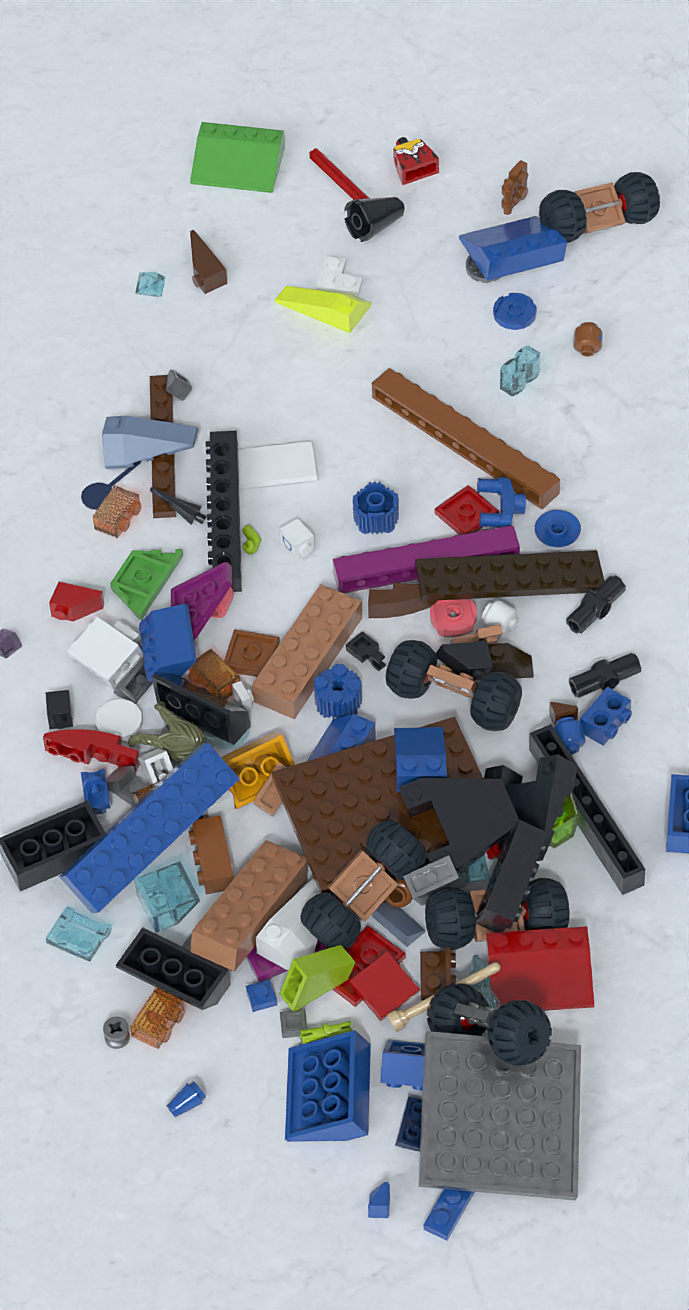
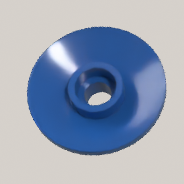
[535,510,581,548]

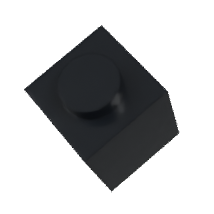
[45,690,73,729]

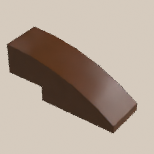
[368,583,437,618]

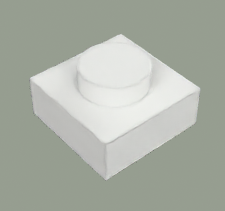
[232,681,254,713]

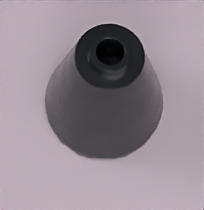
[344,197,405,242]

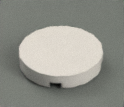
[95,699,143,742]

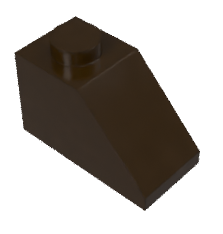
[488,643,534,679]

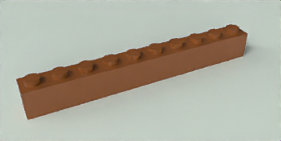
[372,368,560,509]

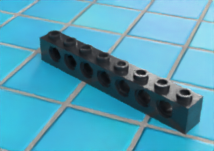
[205,430,242,592]

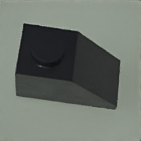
[436,641,493,680]

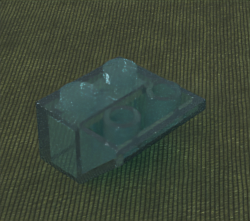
[134,861,200,933]

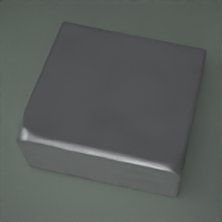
[166,369,192,401]

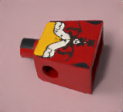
[393,137,439,185]

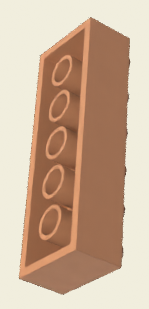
[252,584,362,719]
[191,840,308,971]

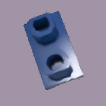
[81,769,111,815]

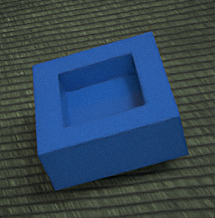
[245,980,277,1012]

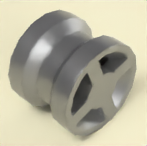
[103,1017,130,1049]

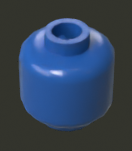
[553,717,586,754]

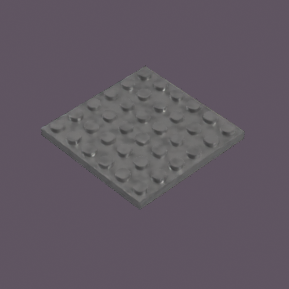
[418,1031,581,1200]

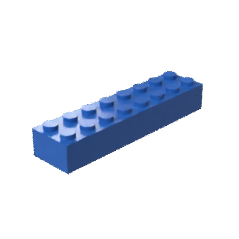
[59,742,240,913]

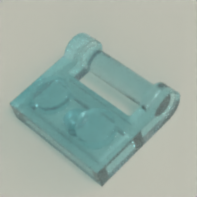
[46,906,112,962]

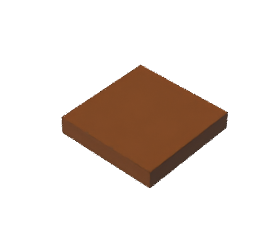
[222,629,280,677]

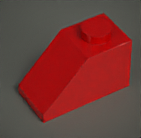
[49,581,104,622]

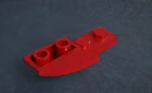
[43,729,140,771]

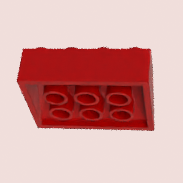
[486,926,594,1011]

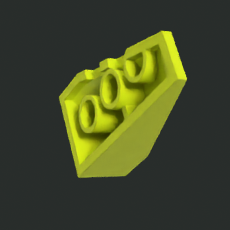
[275,286,372,333]

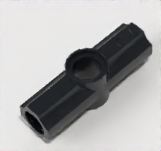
[566,575,626,634]
[569,653,641,698]

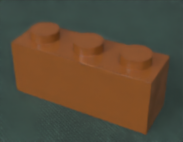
[188,815,234,895]

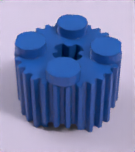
[353,481,399,534]
[314,664,362,719]

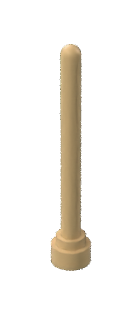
[387,962,500,1032]

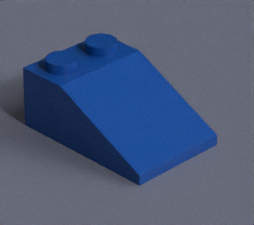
[394,727,447,792]

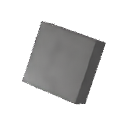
[280,1009,307,1038]

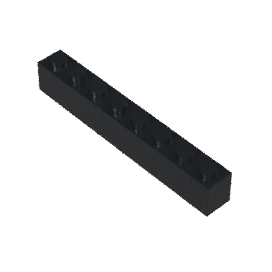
[529,724,646,895]

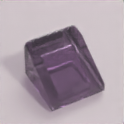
[0,628,22,658]

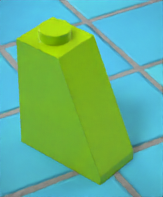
[279,945,355,1012]

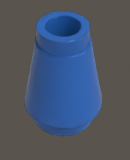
[166,1081,206,1118]

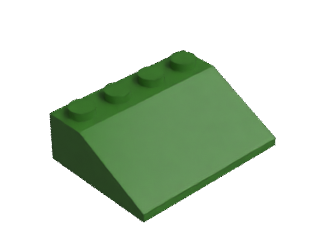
[190,122,285,193]

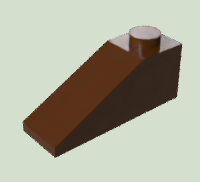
[190,230,227,294]

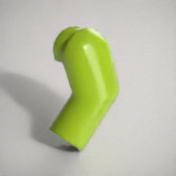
[242,525,262,554]

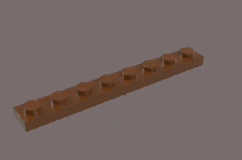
[150,375,176,519]

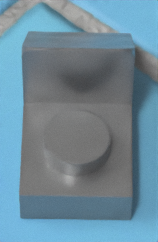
[106,766,153,807]

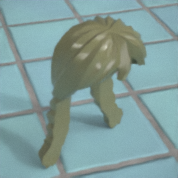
[128,701,207,763]

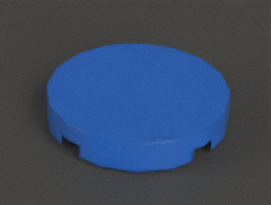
[493,293,537,330]

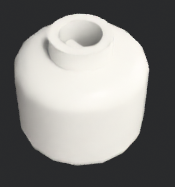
[482,600,518,635]

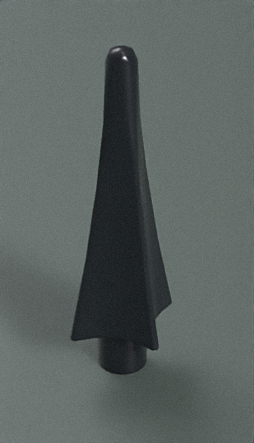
[150,487,207,525]

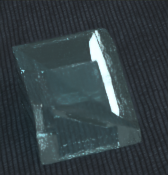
[135,272,165,297]

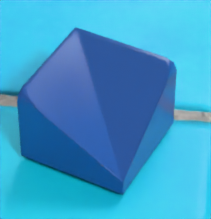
[368,1182,390,1218]

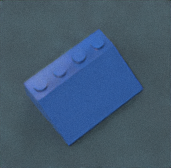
[459,216,567,281]
[285,1030,371,1142]

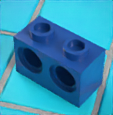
[580,687,632,746]

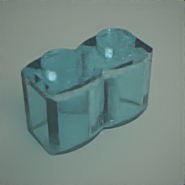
[500,345,540,396]

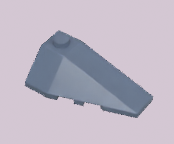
[102,416,198,469]

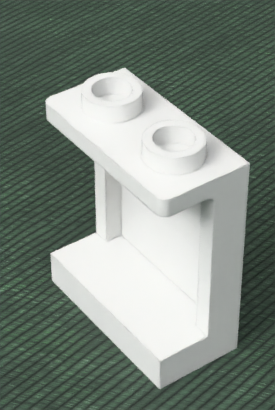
[67,617,143,690]

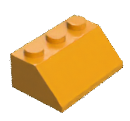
[221,732,295,809]

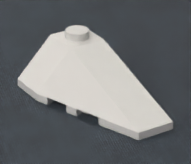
[256,879,333,971]

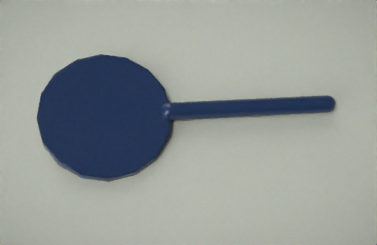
[81,461,141,510]

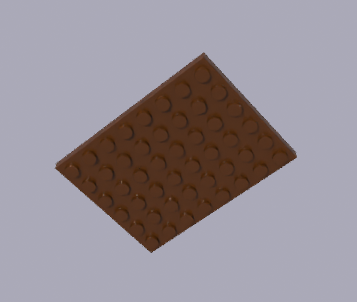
[272,717,507,894]

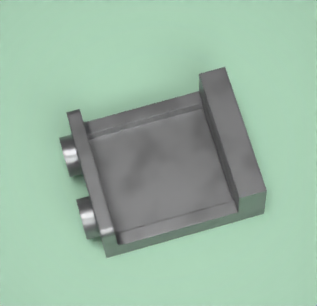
[403,855,466,906]

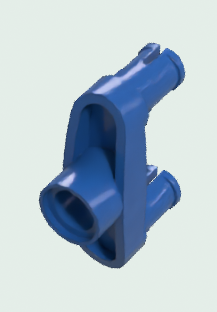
[477,477,526,528]

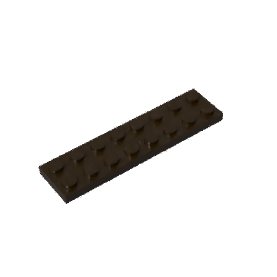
[414,550,604,601]

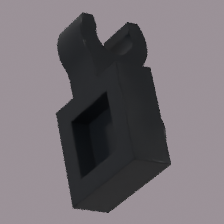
[345,631,386,671]

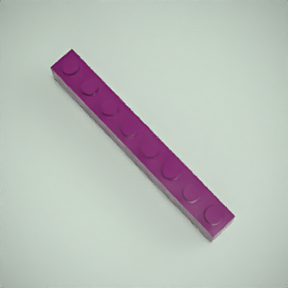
[332,526,520,594]

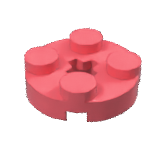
[430,599,477,637]

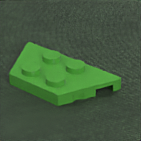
[110,549,183,620]

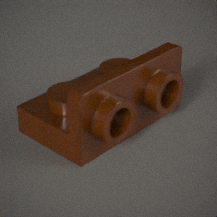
[420,947,456,1000]

